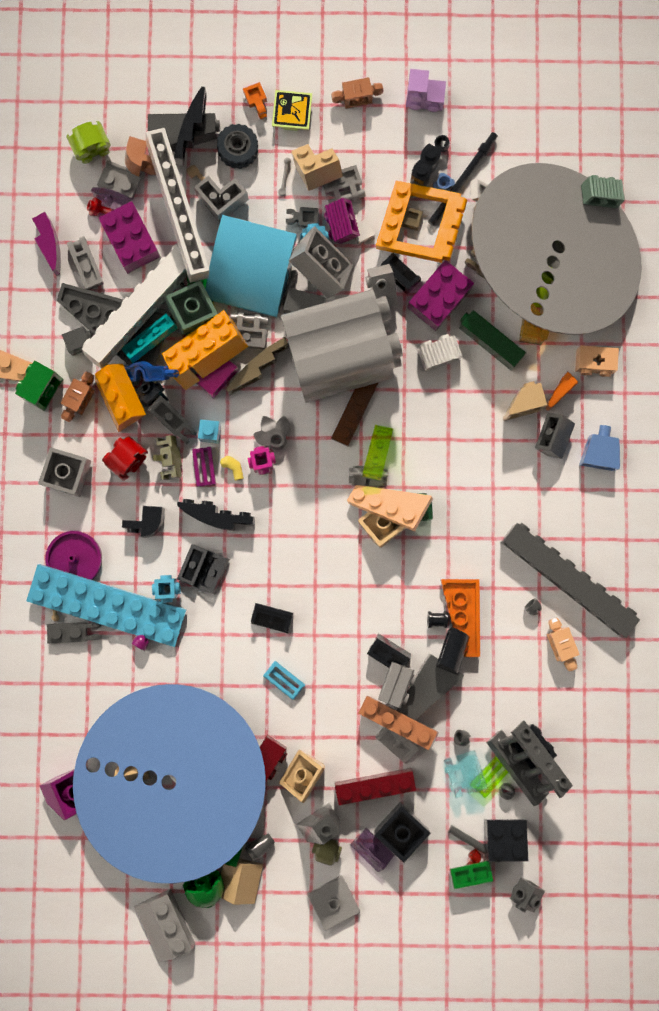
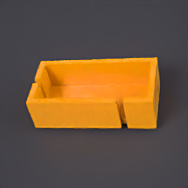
[162,310,248,390]

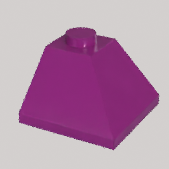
[39,769,77,820]

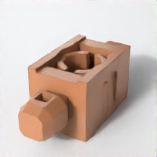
[331,77,384,109]
[60,371,95,422]

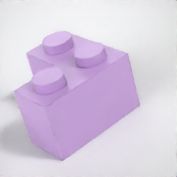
[406,69,446,112]

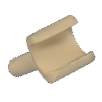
[186,165,205,181]

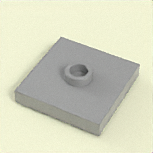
[307,875,360,931]

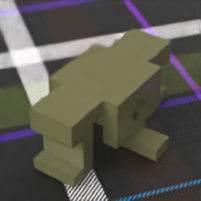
[153,435,182,480]

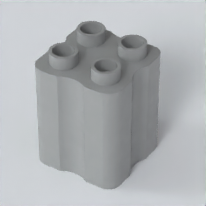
[281,289,403,403]

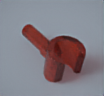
[466,849,481,865]

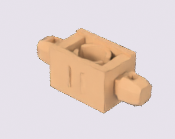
[546,618,580,671]

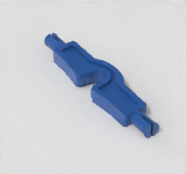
[124,361,179,382]

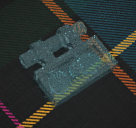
[444,750,488,798]

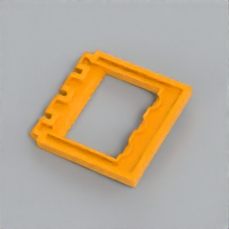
[376,181,468,263]

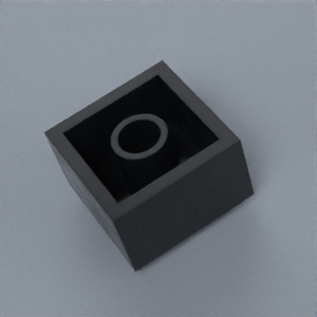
[374,802,431,863]
[484,819,528,862]

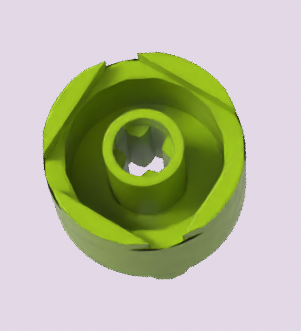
[66,121,111,164]

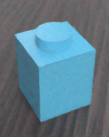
[198,419,221,444]

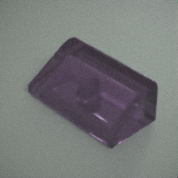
[350,828,394,872]

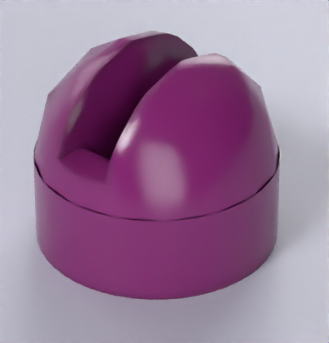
[132,635,149,651]

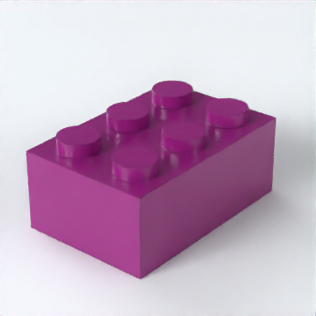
[98,201,161,274]
[407,260,474,331]

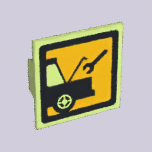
[272,90,312,131]

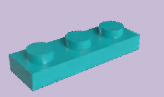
[121,314,178,363]

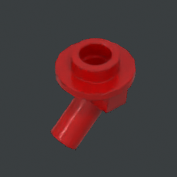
[87,197,114,217]

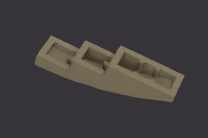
[226,337,289,396]

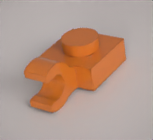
[243,82,267,119]

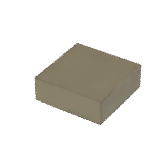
[401,207,423,231]

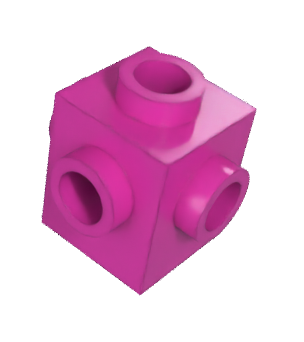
[248,446,276,475]

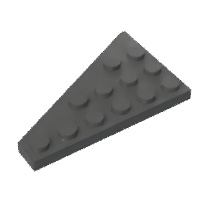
[57,283,172,379]

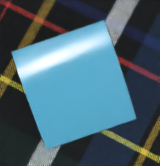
[205,215,297,318]

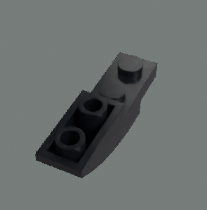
[177,499,255,531]

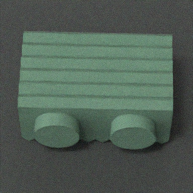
[581,175,625,208]

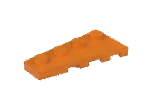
[440,579,480,657]

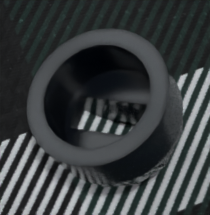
[434,135,450,152]

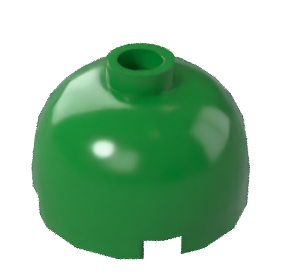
[183,870,224,908]

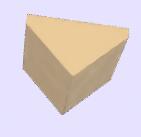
[358,512,406,548]
[279,749,325,803]
[221,858,263,905]

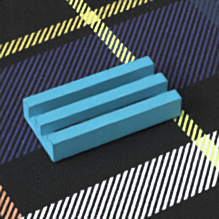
[263,661,305,700]

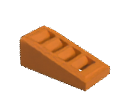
[545,372,578,411]

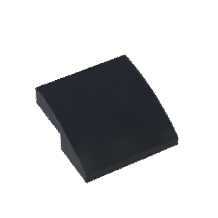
[177,544,230,595]

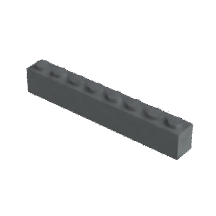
[501,523,640,638]

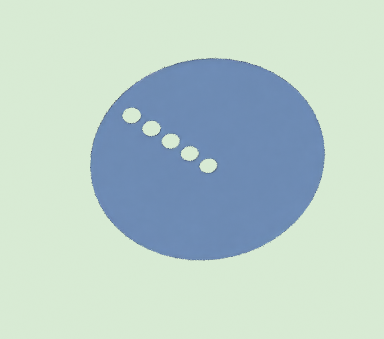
[73,684,266,884]

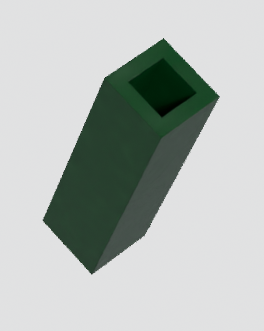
[459,310,526,371]

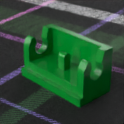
[449,861,493,889]

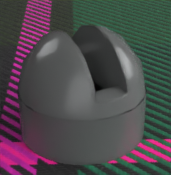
[524,598,542,615]
[454,730,471,746]
[499,783,515,800]

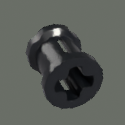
[427,611,448,628]

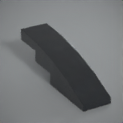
[174,86,207,166]

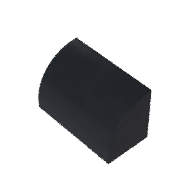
[436,627,470,675]

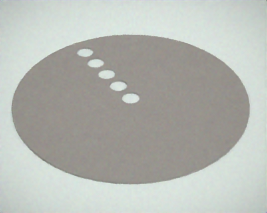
[472,163,642,335]

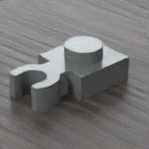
[286,207,319,228]

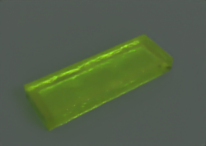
[362,425,393,481]

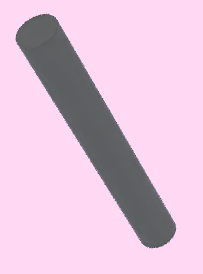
[448,825,499,863]

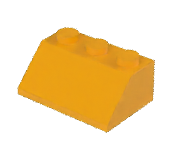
[95,363,146,432]

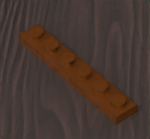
[331,382,379,447]

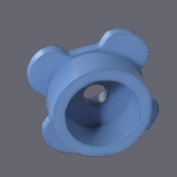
[433,173,455,191]

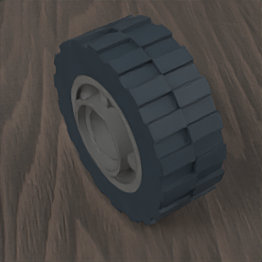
[217,124,258,169]

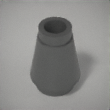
[245,833,275,861]

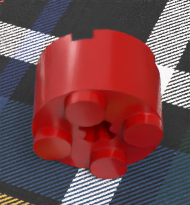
[102,436,148,481]

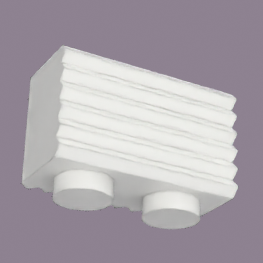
[418,334,462,372]

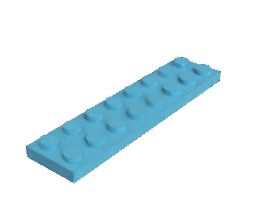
[26,564,187,647]

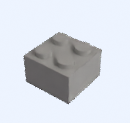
[38,447,91,497]

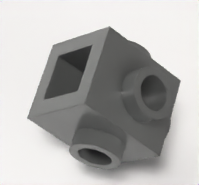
[510,877,545,912]

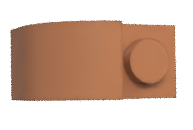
[125,136,156,177]

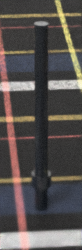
[428,132,498,226]

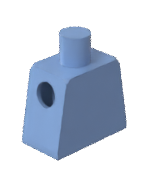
[579,425,620,471]

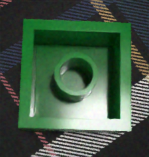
[15,360,63,411]

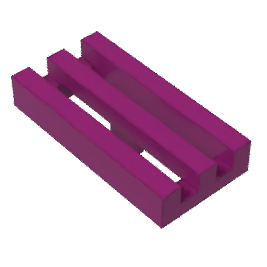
[192,446,216,487]

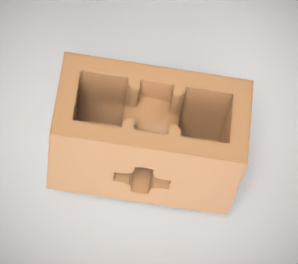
[575,345,619,377]

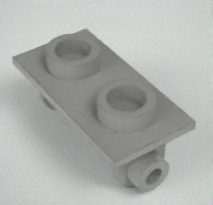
[349,466,388,487]

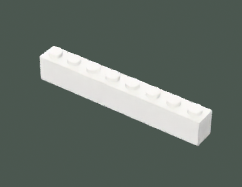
[146,128,210,283]
[82,243,188,369]

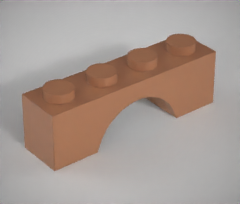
[358,696,439,750]

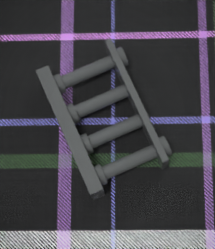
[486,720,573,806]

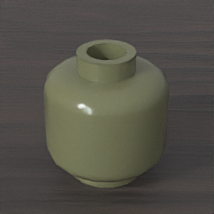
[312,839,342,866]

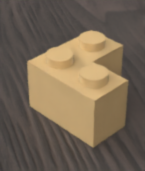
[291,144,343,191]

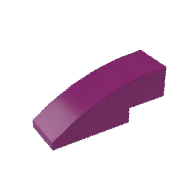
[32,212,61,276]

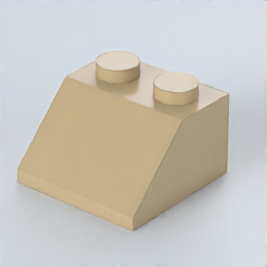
[503,381,547,421]

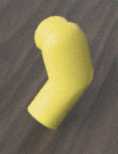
[220,456,244,481]

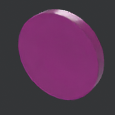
[45,531,102,580]

